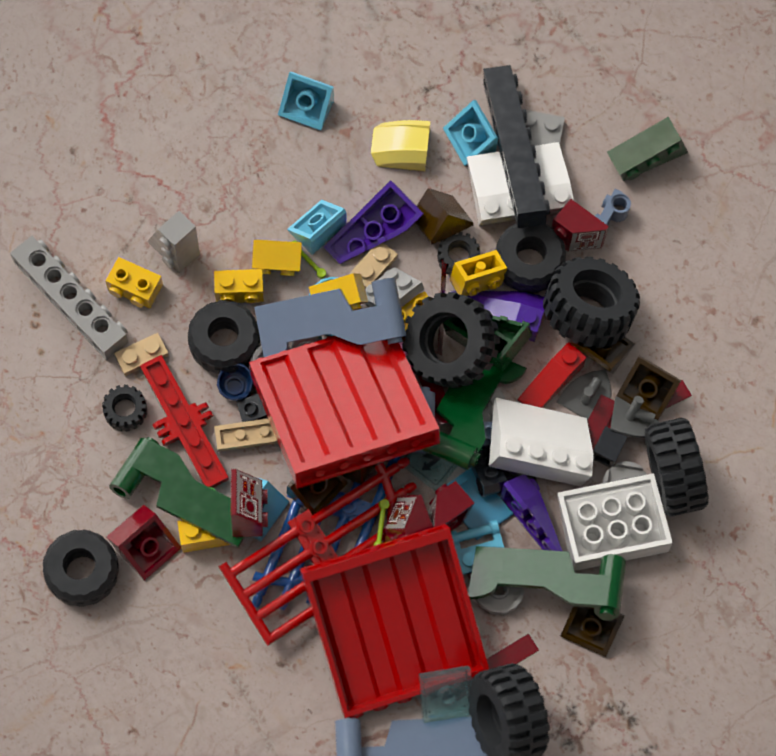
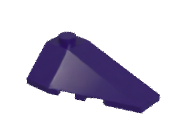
[324,180,424,264]
[451,291,545,342]
[500,474,562,551]

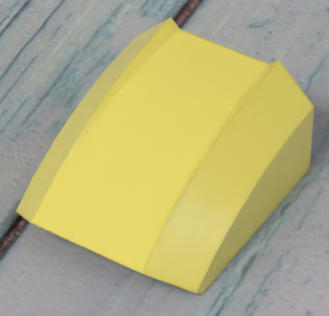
[371,120,430,171]

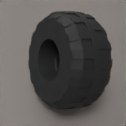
[495,224,566,293]
[188,300,260,374]
[43,529,119,607]

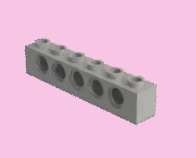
[10,236,128,361]

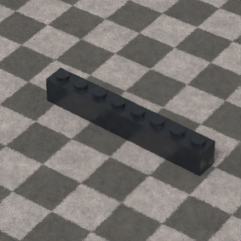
[483,65,550,228]

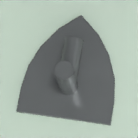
[556,369,611,421]
[610,396,659,438]

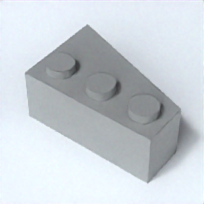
[147,211,200,273]

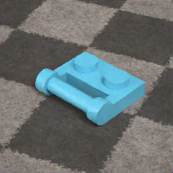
[451,520,504,575]

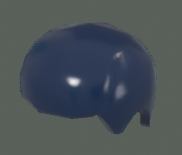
[217,364,254,402]

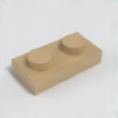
[349,243,398,289]
[114,333,169,376]

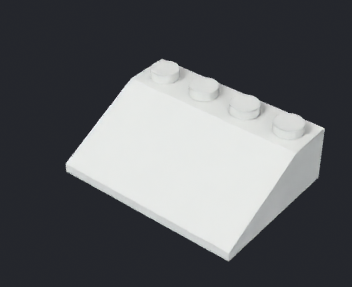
[467,142,574,226]
[489,398,593,487]
[557,473,673,571]

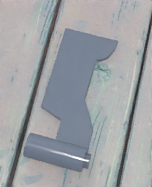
[254,278,406,357]
[335,717,487,756]

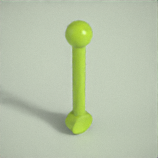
[292,241,326,279]
[374,499,389,546]

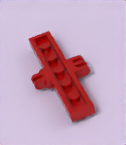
[140,355,229,488]

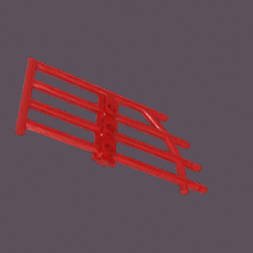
[218,457,417,647]

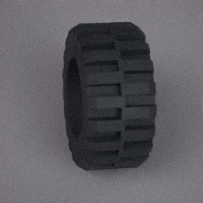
[543,256,640,348]
[402,292,500,388]
[645,417,709,517]
[468,663,550,756]

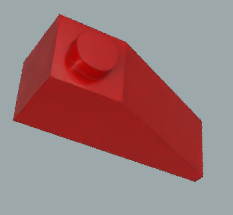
[517,342,587,408]

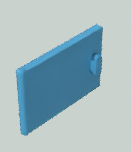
[447,468,513,540]

